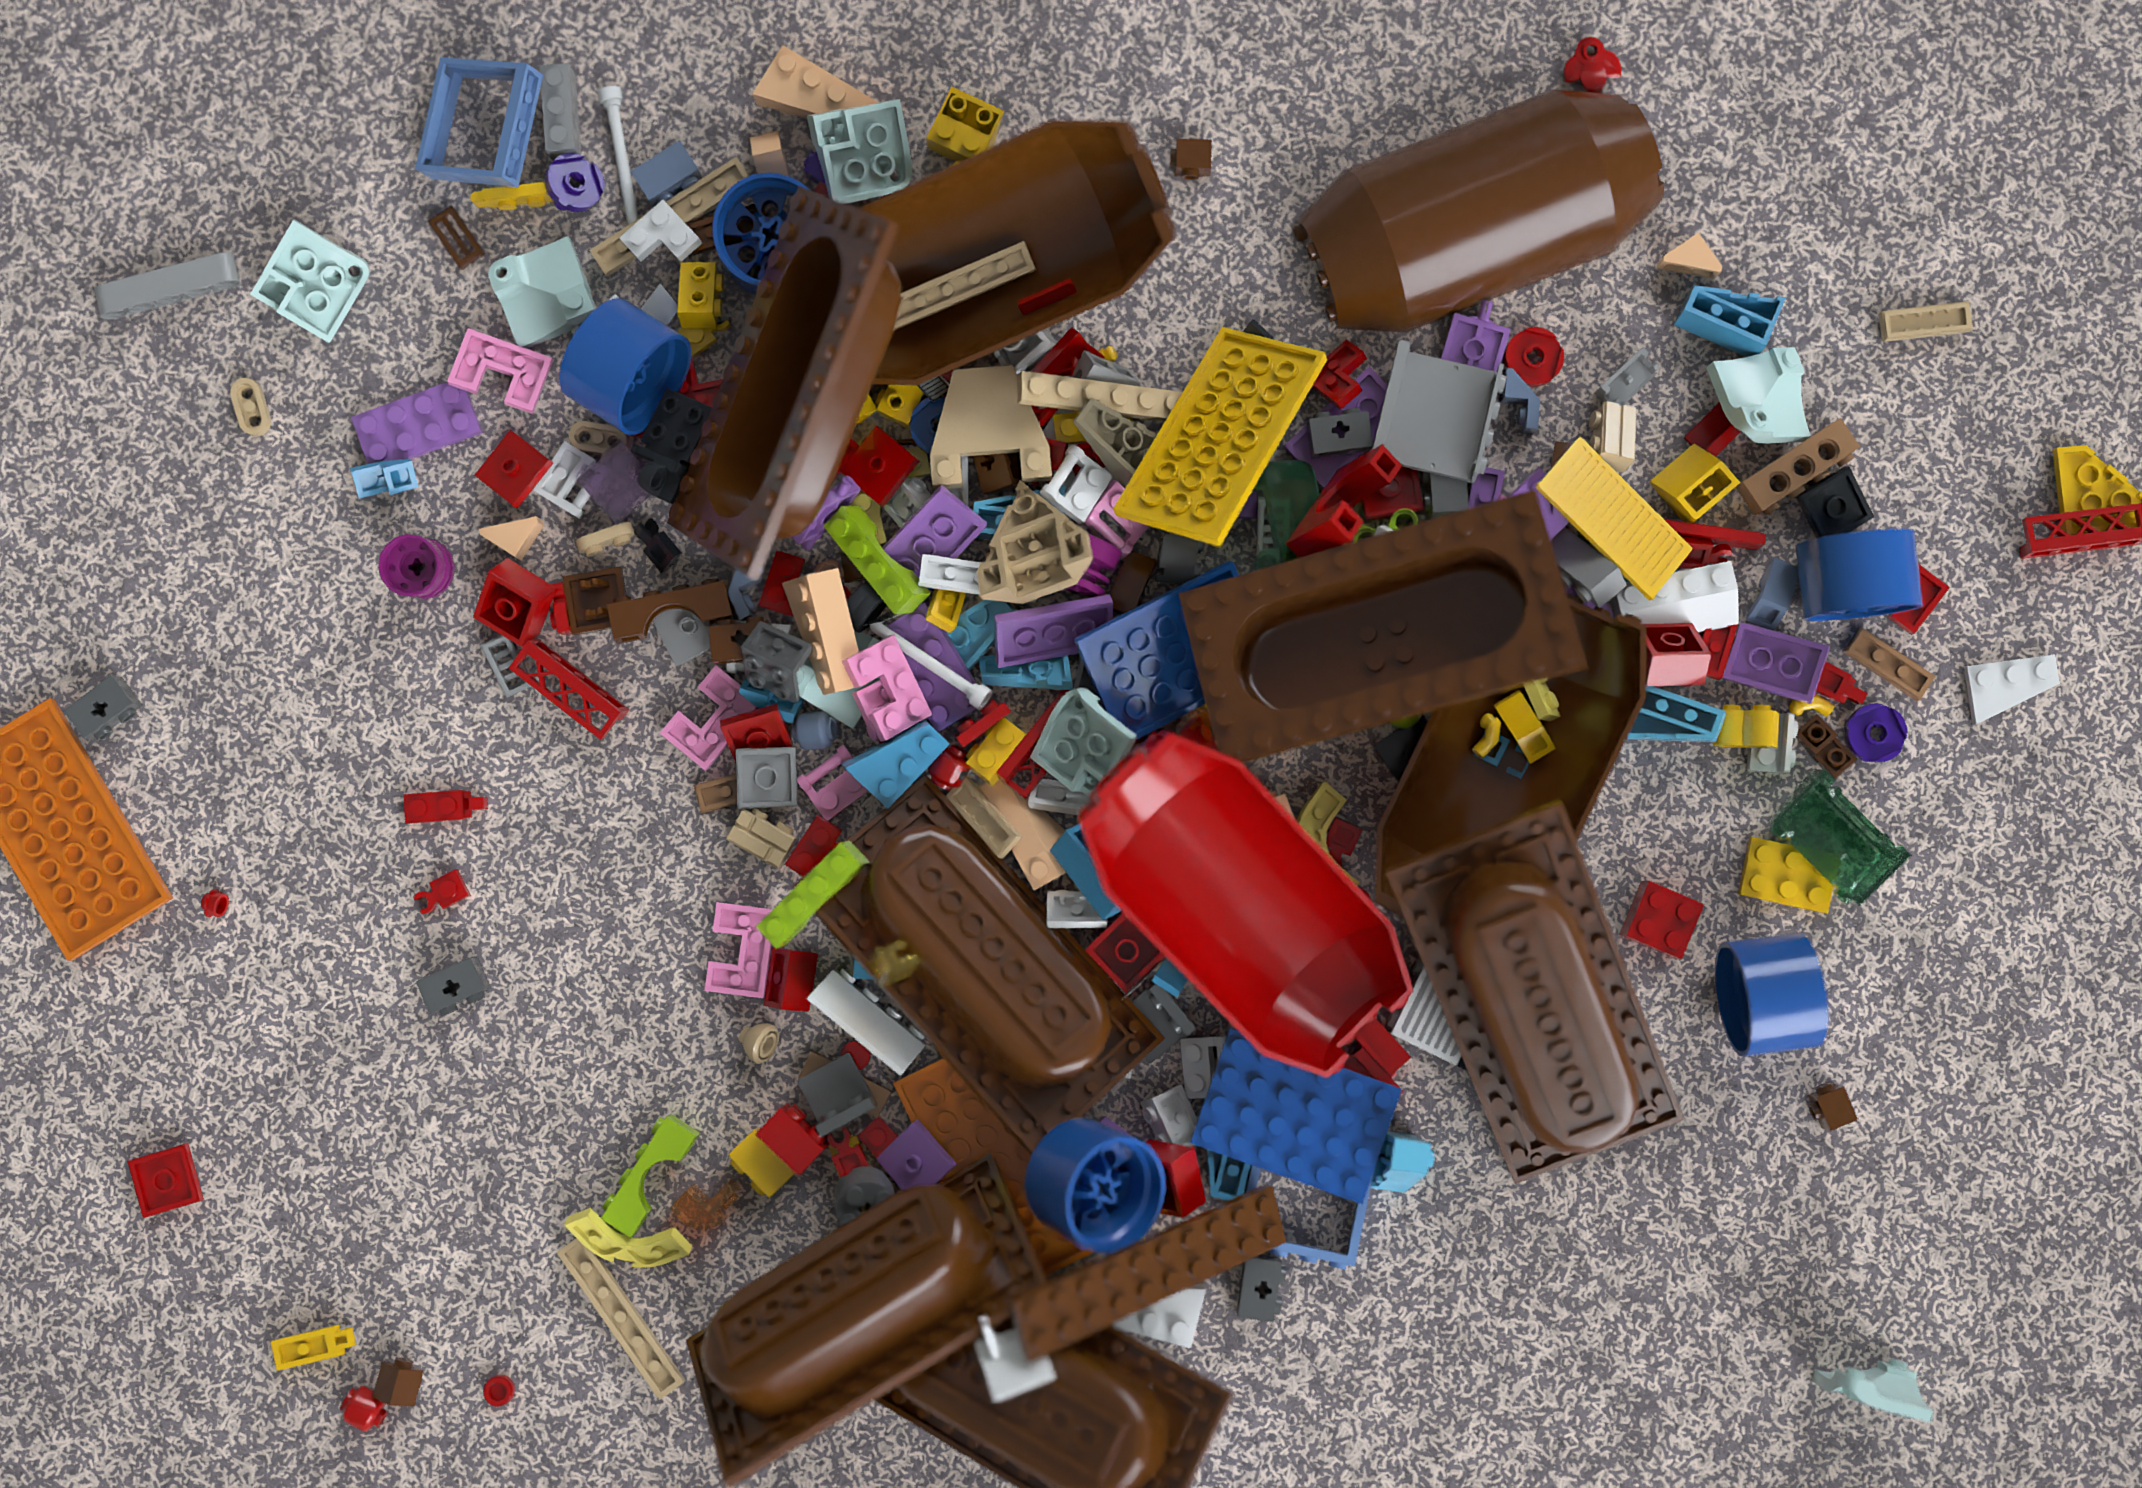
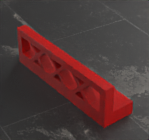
[1031,327,1105,428]
[2019,503,2142,559]
[508,638,630,740]
[996,682,1074,800]

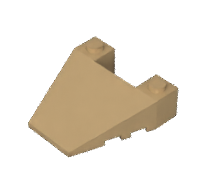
[930,365,1052,490]

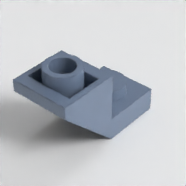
[1497,368,1540,434]
[1746,557,1799,631]
[728,568,764,621]

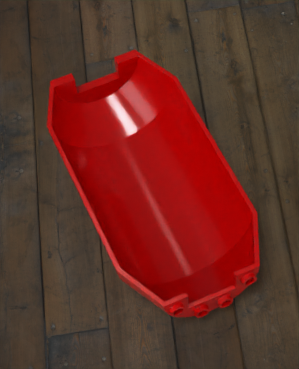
[1078,732,1414,1078]

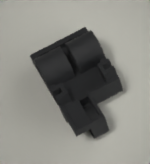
[631,388,712,505]

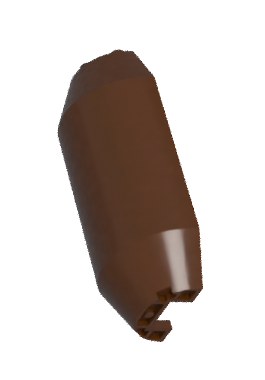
[1292,89,1664,333]
[859,120,1176,386]
[1375,594,1646,919]

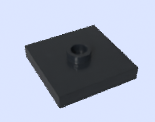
[1796,466,1874,538]
[1372,713,1428,783]

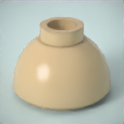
[739,1023,779,1064]

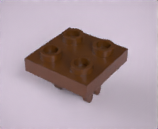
[562,566,627,635]

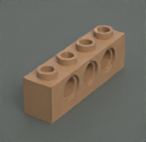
[1736,418,1860,515]

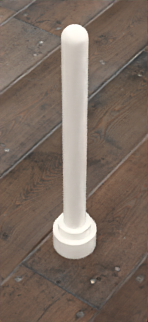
[598,86,639,225]
[870,623,993,710]

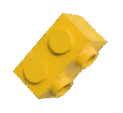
[677,262,724,328]
[875,385,927,430]
[966,717,1026,787]
[728,1127,795,1198]

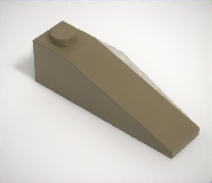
[1073,399,1157,488]

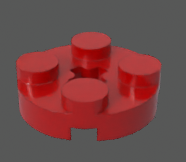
[1504,327,1565,387]

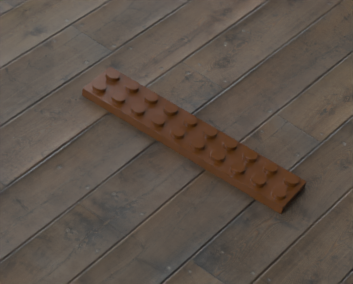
[1009,1184,1286,1362]

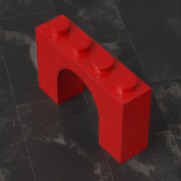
[1286,444,1402,558]

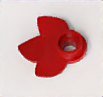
[1564,37,1622,93]

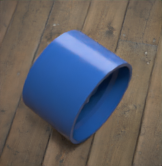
[713,173,809,295]
[559,298,691,435]
[1795,529,1923,621]
[1715,932,1828,1057]
[1025,1118,1165,1254]

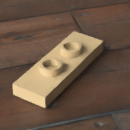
[1879,301,1973,342]
[946,776,1022,859]

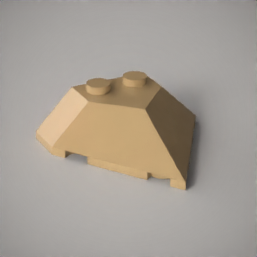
[977,480,1093,604]

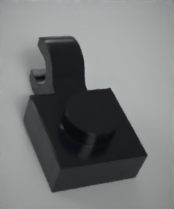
[634,518,682,573]

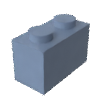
[630,140,703,208]

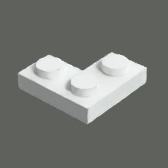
[620,200,702,262]

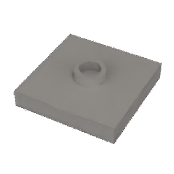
[653,609,717,667]
[736,747,797,809]

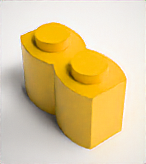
[1713,704,1779,748]

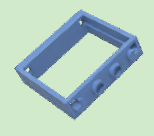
[415,57,543,188]
[1244,1165,1373,1269]

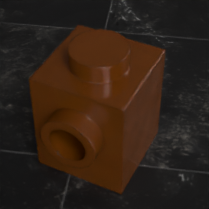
[1170,139,1212,180]
[1808,1082,1858,1131]
[372,1357,424,1406]

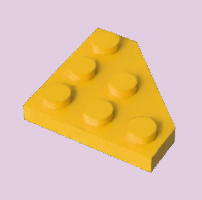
[2052,445,2142,535]

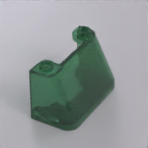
[1252,460,1319,571]
[1769,769,1912,906]

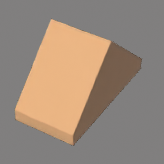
[750,131,789,176]
[1657,232,1722,279]
[479,516,544,561]

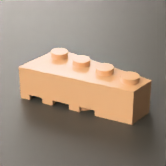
[752,45,879,119]
[782,568,867,695]

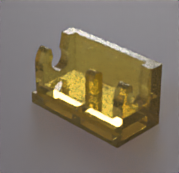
[868,942,919,988]

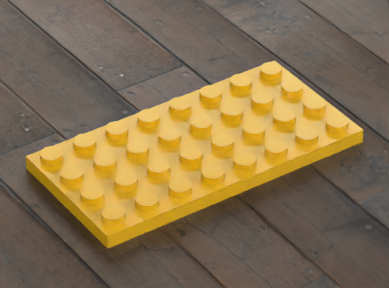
[1113,327,1327,547]

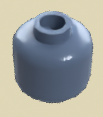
[792,711,838,751]

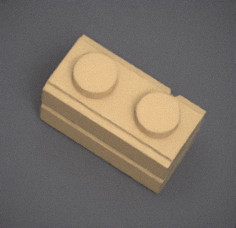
[1589,401,1637,472]
[726,808,798,869]

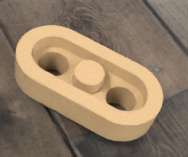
[230,378,271,437]
[569,421,629,457]
[575,522,635,557]

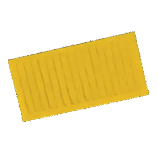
[1535,436,1693,601]

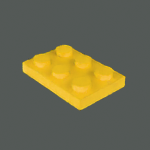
[1738,837,1839,914]

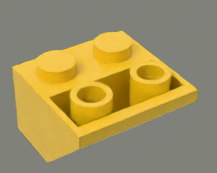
[926,86,1004,162]
[1649,444,1741,523]

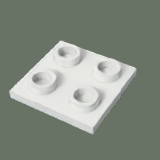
[975,1308,1055,1402]

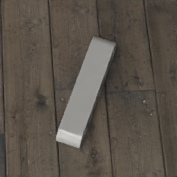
[94,252,241,320]

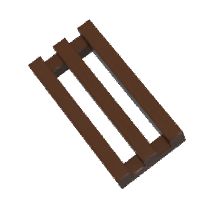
[428,205,486,270]

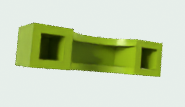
[823,506,931,615]
[756,840,870,949]
[601,1114,701,1238]

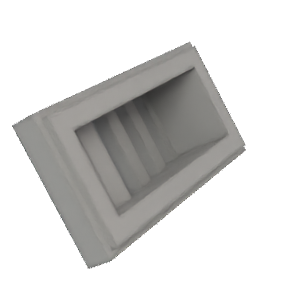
[480,634,532,698]

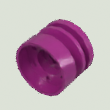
[378,534,455,599]
[1065,534,1122,597]

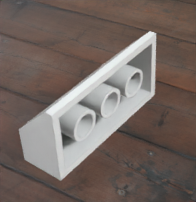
[1610,561,1739,633]
[807,969,927,1076]

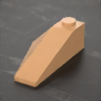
[979,780,1066,891]

